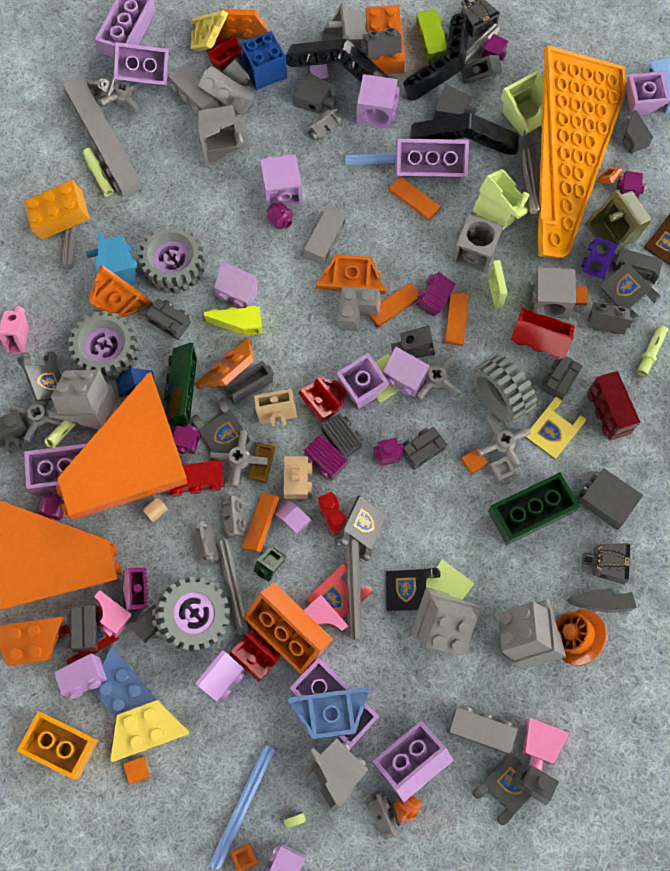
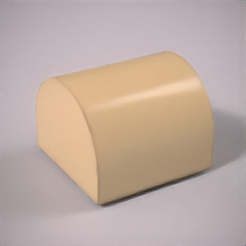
[143,498,168,523]

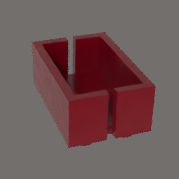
[587,371,641,441]

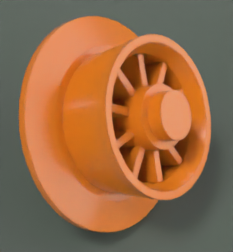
[556,609,607,666]

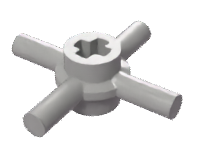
[98,73,144,113]
[415,355,461,400]
[10,400,64,443]
[477,415,531,468]
[210,430,268,487]

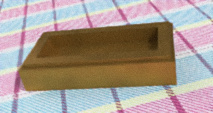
[248,442,276,484]

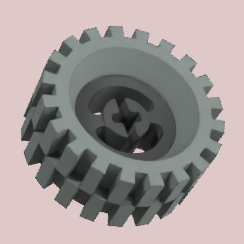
[470,353,537,425]

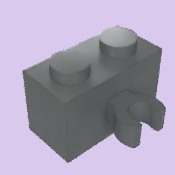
[0,410,28,453]

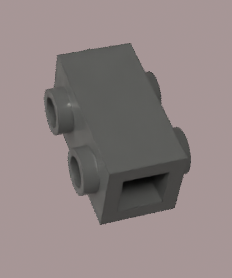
[361,28,402,59]
[588,302,633,335]

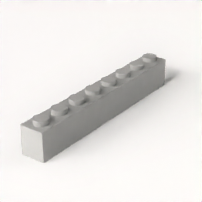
[62,74,142,197]

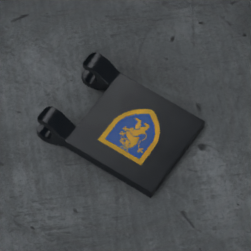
[386,568,441,611]

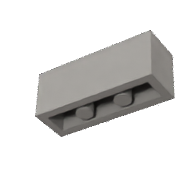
[168,65,219,115]
[198,66,256,115]
[303,206,347,265]
[448,705,518,754]

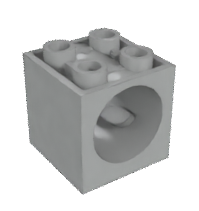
[453,214,503,273]
[528,267,576,318]

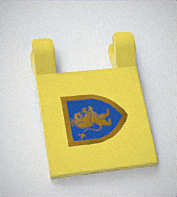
[525,397,586,459]

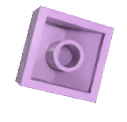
[625,71,670,116]
[214,262,258,309]
[383,347,429,397]
[336,353,389,409]
[195,650,245,703]

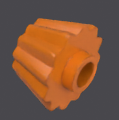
[393,796,422,824]

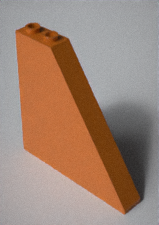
[56,372,187,520]
[0,500,122,610]

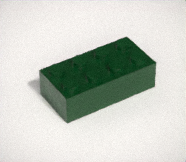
[488,472,580,546]

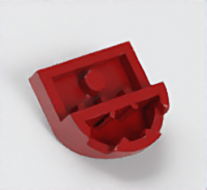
[206,35,242,71]
[298,376,346,422]
[229,630,280,682]

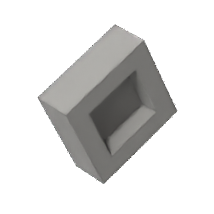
[490,456,517,483]

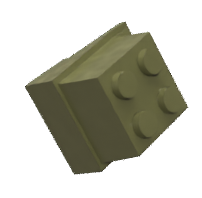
[586,189,652,254]

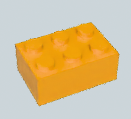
[24,180,90,240]
[17,711,99,780]

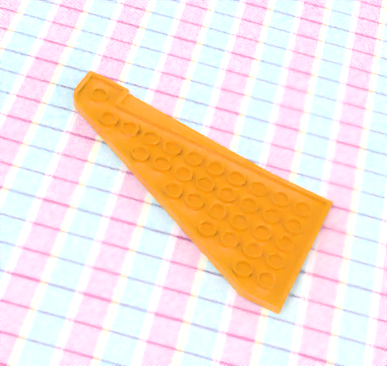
[538,46,626,259]

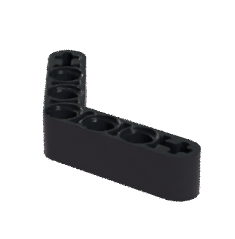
[403,13,469,101]
[286,39,389,82]
[410,113,519,155]

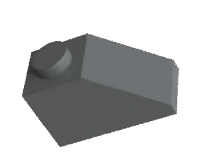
[461,55,502,84]
[221,56,251,86]
[623,110,653,153]

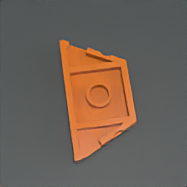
[218,9,272,39]
[316,254,386,294]
[88,264,153,318]
[194,337,254,390]
[0,617,65,666]

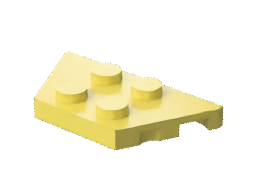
[191,10,228,52]
[110,699,189,762]

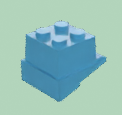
[85,231,138,286]

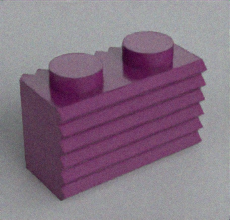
[416,271,456,316]
[304,435,348,480]
[123,568,148,611]

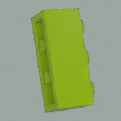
[416,9,448,64]

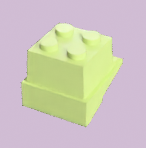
[501,70,543,137]
[472,169,530,230]

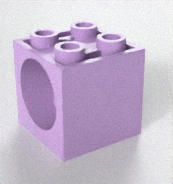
[357,74,400,129]
[260,154,303,208]

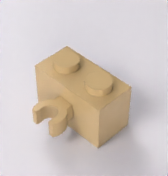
[254,388,297,428]
[284,456,312,500]

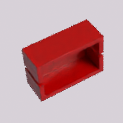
[511,308,575,359]

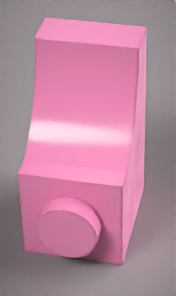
[94,590,132,638]
[304,595,348,632]

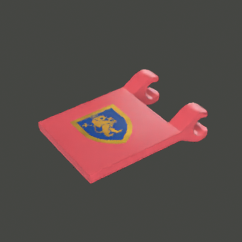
[306,562,372,628]

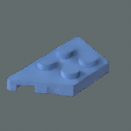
[92,646,157,718]
[288,687,370,739]

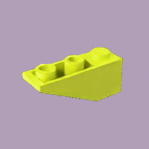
[204,306,262,336]

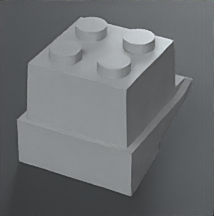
[321,2,368,66]
[198,105,249,167]
[48,370,116,429]
[411,587,482,656]
[498,599,566,670]
[300,738,368,812]

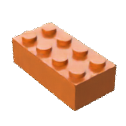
[365,5,405,74]
[243,583,333,675]

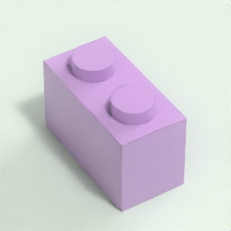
[54,654,107,699]

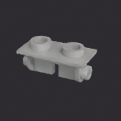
[87,79,115,96]
[306,108,341,140]
[222,495,245,538]
[192,521,220,565]
[367,791,401,840]

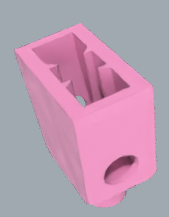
[0,306,29,353]
[522,718,569,770]

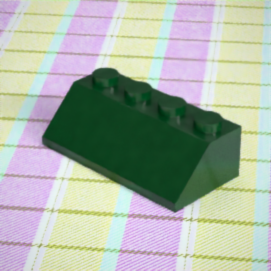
[163,342,197,426]

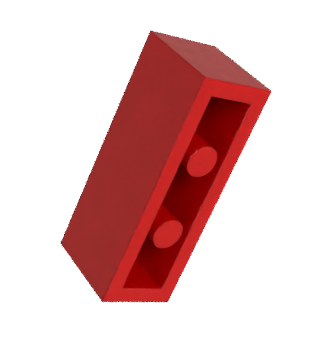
[165,460,225,497]

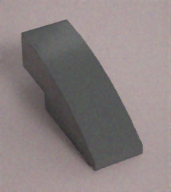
[567,588,637,613]

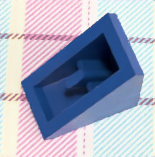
[116,368,157,397]

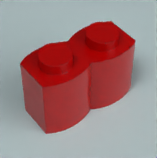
[318,492,347,537]

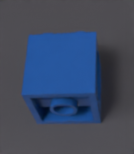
[240,31,287,90]

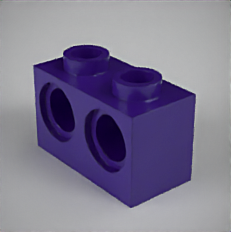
[581,237,618,279]

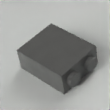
[578,468,643,530]

